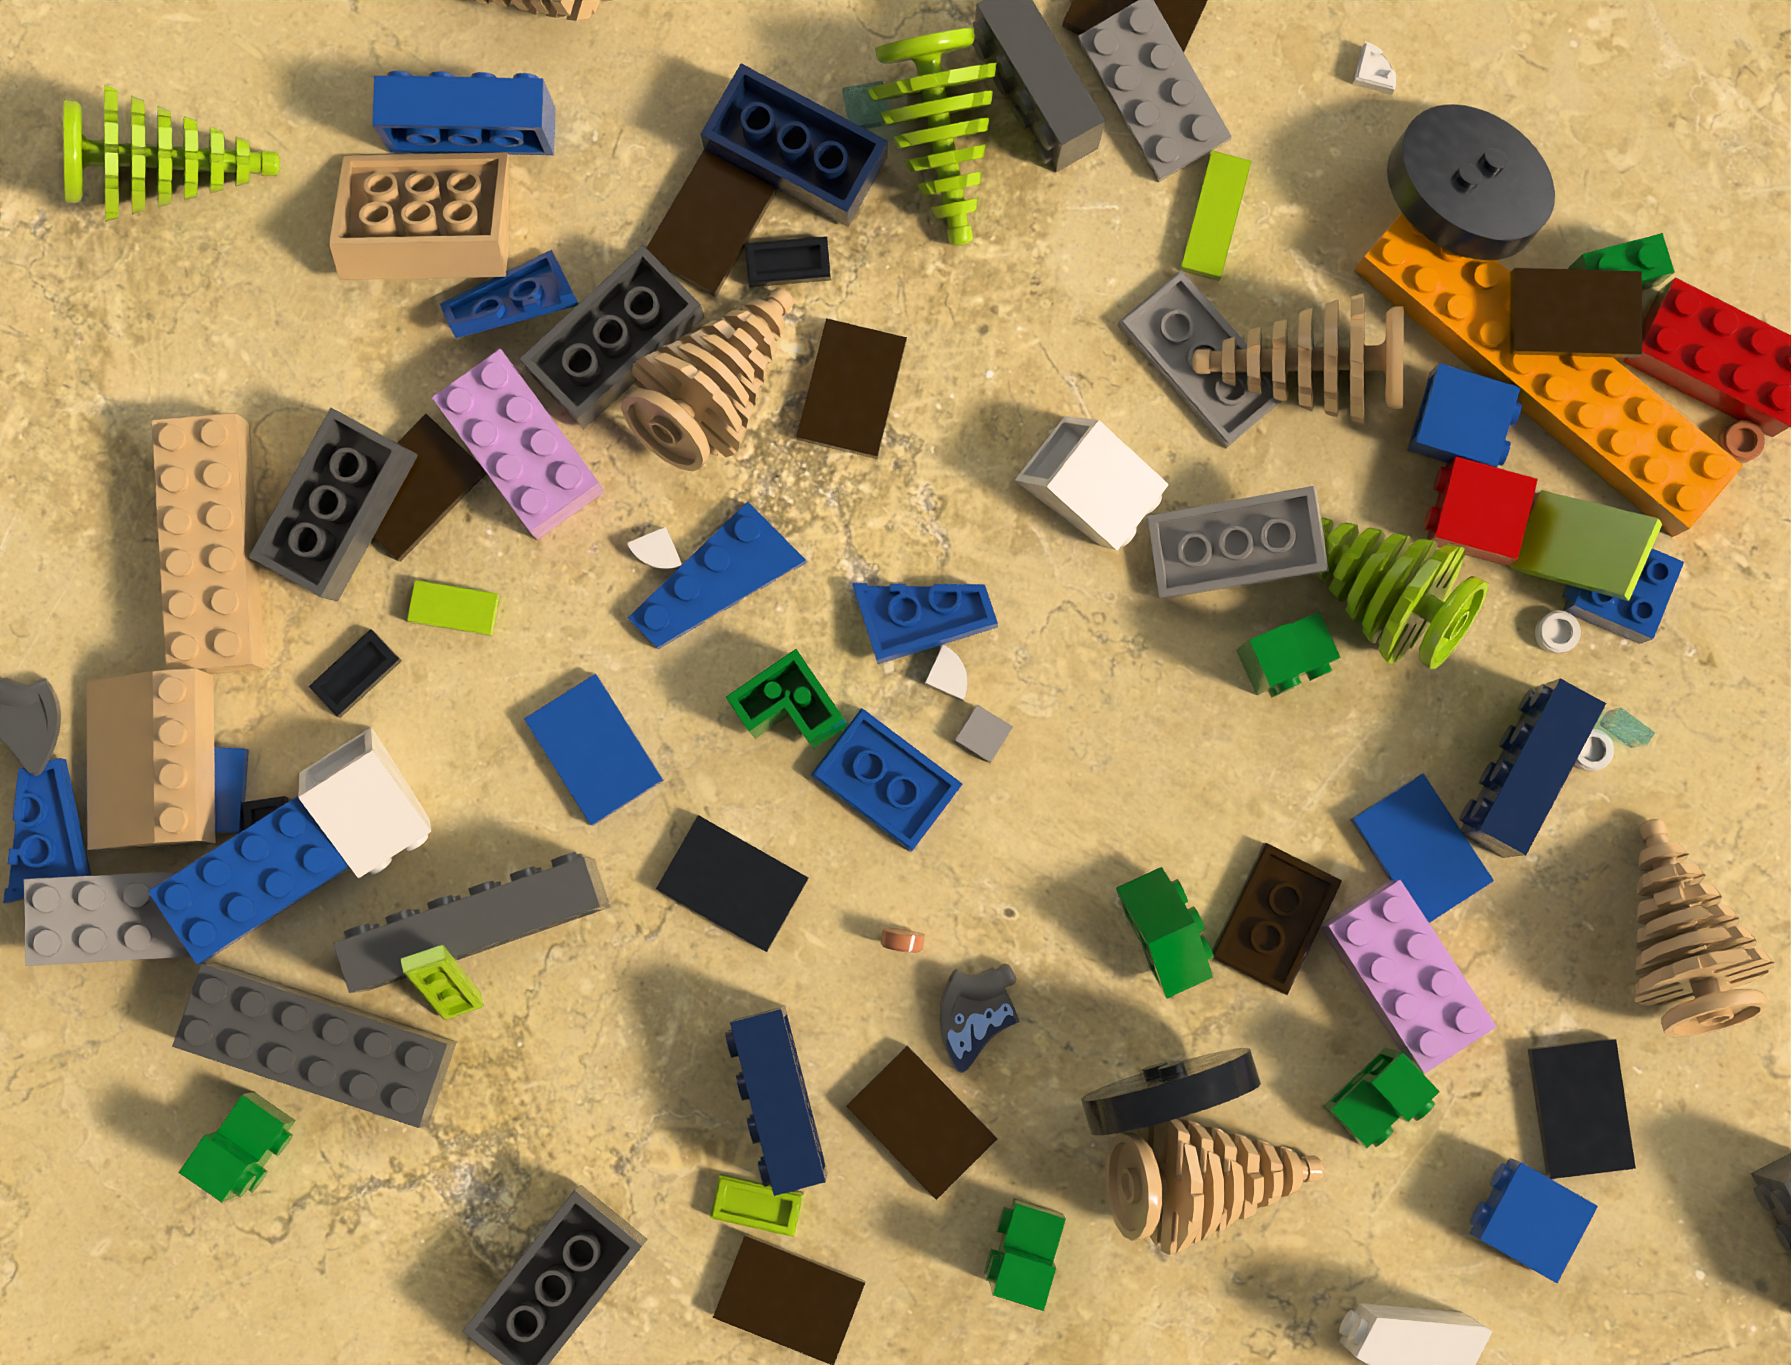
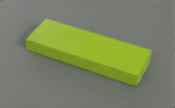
[1180,150,1252,281]
[401,945,484,1020]

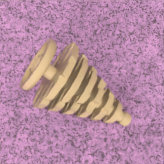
[621,288,793,472]
[1192,293,1404,424]
[1634,819,1774,1037]
[1105,1119,1324,1255]

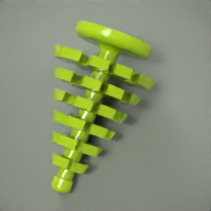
[866,28,997,246]
[63,85,281,222]
[1316,517,1489,669]

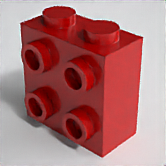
[1423,456,1538,566]

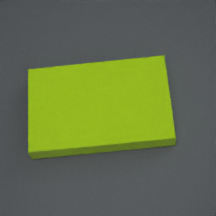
[1509,490,1662,601]

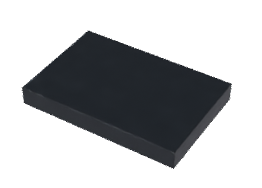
[656,815,809,952]
[1528,1038,1636,1179]

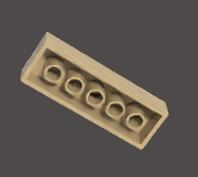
[151,413,265,674]

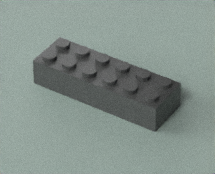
[333,852,610,993]
[172,962,457,1128]

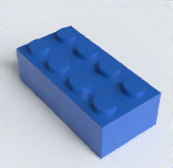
[372,71,556,155]
[148,796,350,965]

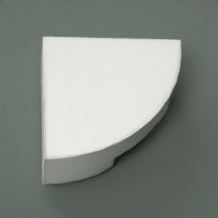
[1352,41,1396,95]
[627,527,682,570]
[925,645,968,701]

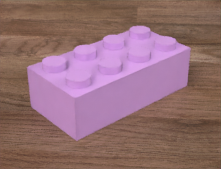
[432,348,605,540]
[1320,880,1497,1074]

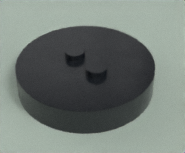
[1387,104,1555,260]
[1081,1048,1261,1136]

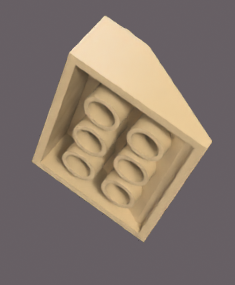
[329,152,509,280]
[87,668,216,850]

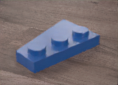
[440,250,578,338]
[852,583,998,665]
[3,758,91,903]

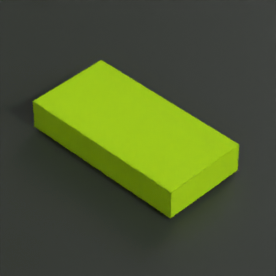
[407,580,500,636]
[710,1174,804,1237]

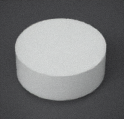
[1535,611,1581,654]
[1574,729,1614,772]

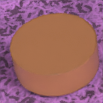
[1718,420,1765,464]
[881,928,925,953]

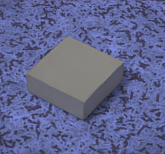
[955,705,1013,763]

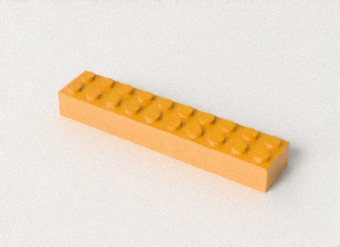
[1354,213,1743,537]

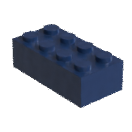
[700,63,888,227]
[1459,678,1607,858]
[725,1006,828,1196]

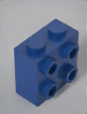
[1407,363,1522,467]
[1562,548,1684,644]
[1469,1158,1598,1283]

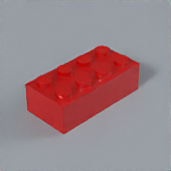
[1623,277,1791,437]

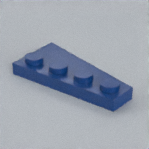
[628,502,807,650]

